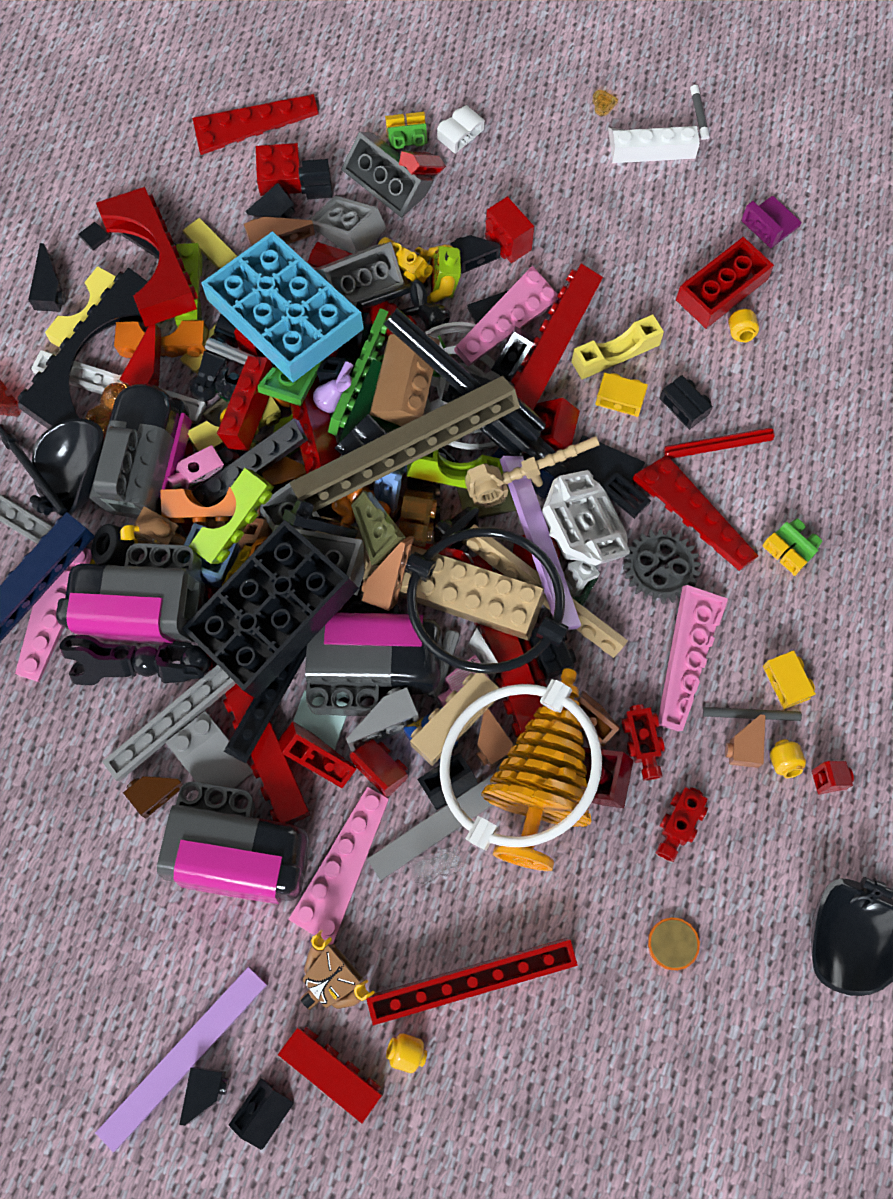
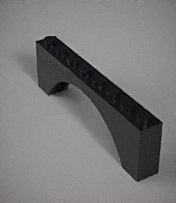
[17,267,148,429]

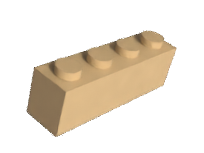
[410,673,499,766]

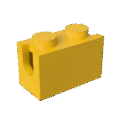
[595,372,648,417]
[763,650,816,710]

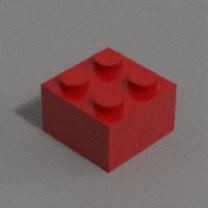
[255,143,302,196]
[485,196,534,263]

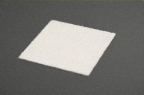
[468,628,498,681]

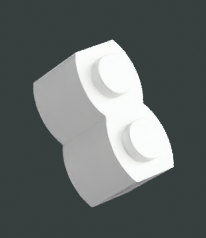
[437,105,485,153]

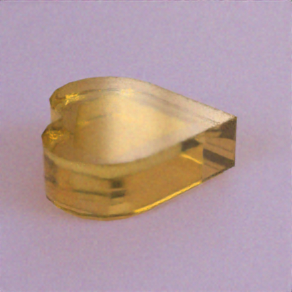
[592,90,618,116]

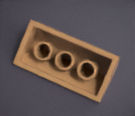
[369,334,440,426]

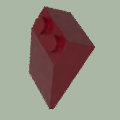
[582,747,634,809]

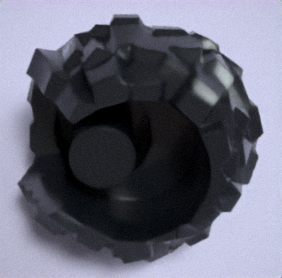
[215,367,242,402]

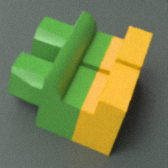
[385,112,427,149]
[762,518,822,576]

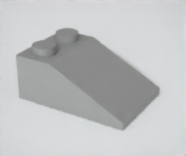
[309,195,387,254]
[346,687,419,753]
[165,711,253,804]

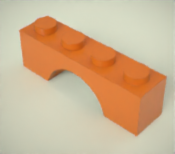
[114,321,209,358]
[160,487,260,523]

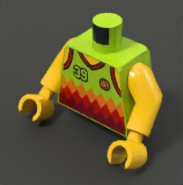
[415,244,461,303]

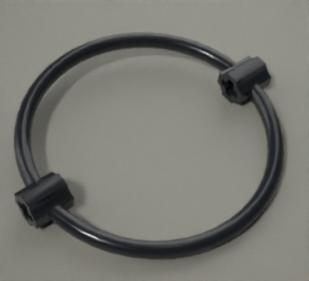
[405,527,569,674]

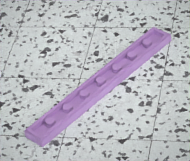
[500,456,581,630]
[95,967,267,1153]

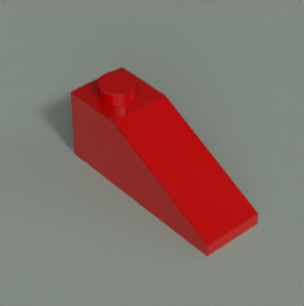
[119,324,161,387]
[278,721,357,788]

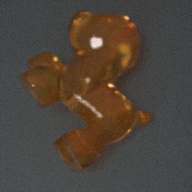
[86,383,130,437]

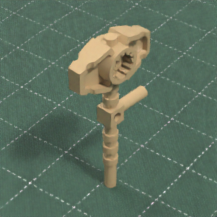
[465,436,600,508]

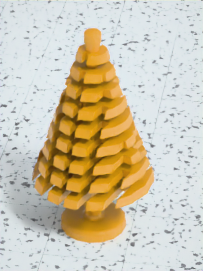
[481,668,591,871]

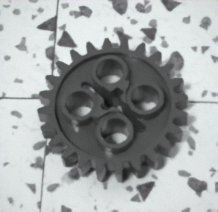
[623,529,701,604]

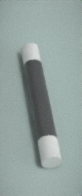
[690,85,710,140]

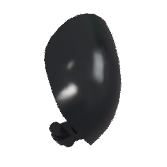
[30,418,104,515]
[811,877,893,996]

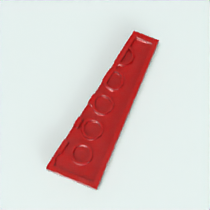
[192,94,318,155]
[633,455,758,571]

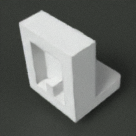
[563,560,600,598]

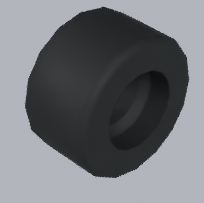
[91,524,135,566]

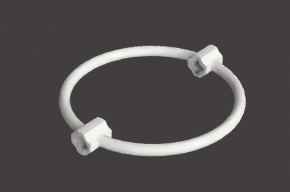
[440,679,602,851]

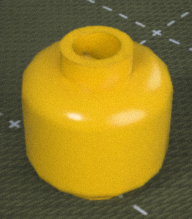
[728,309,759,343]
[769,739,806,778]
[386,1033,427,1073]

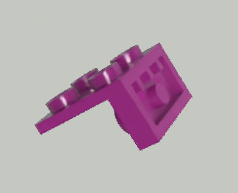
[741,196,802,249]

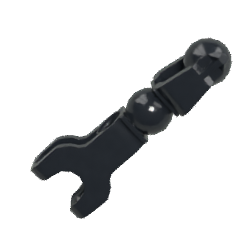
[189,314,237,402]
[59,635,211,685]

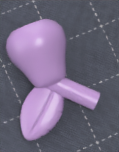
[313,362,353,413]

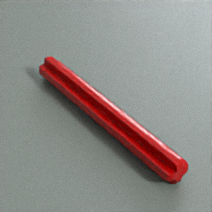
[663,427,775,459]

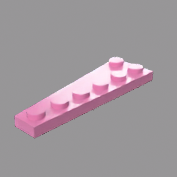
[454,266,560,367]
[15,548,92,683]
[658,585,728,731]
[288,787,389,945]

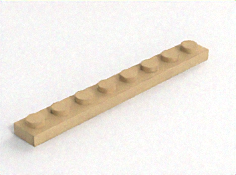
[461,524,628,658]

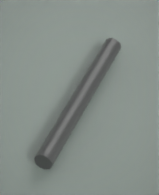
[703,707,802,721]

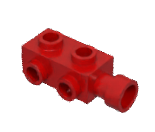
[622,704,665,781]
[655,787,708,862]

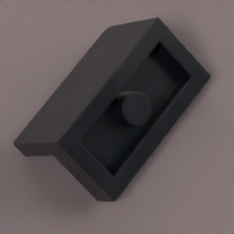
[229,1078,293,1150]

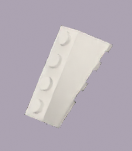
[608,126,700,163]

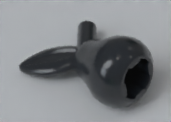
[400,279,450,330]

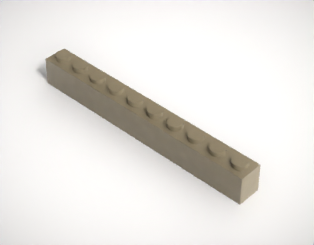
[290,376,520,513]

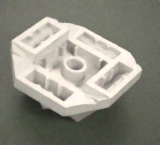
[542,470,630,566]

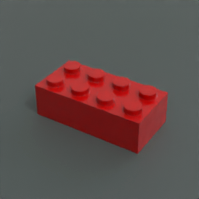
[676,237,774,329]

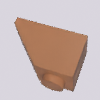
[476,709,514,769]
[725,714,765,768]

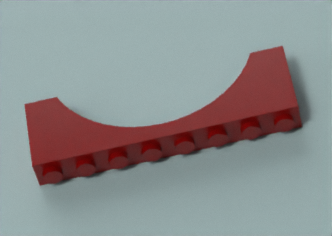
[96,187,198,327]

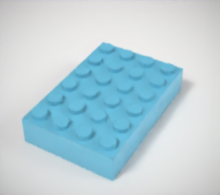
[201,231,364,382]

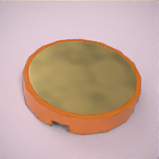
[648,917,700,971]

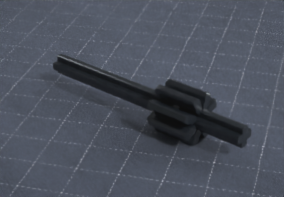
[383,308,570,478]

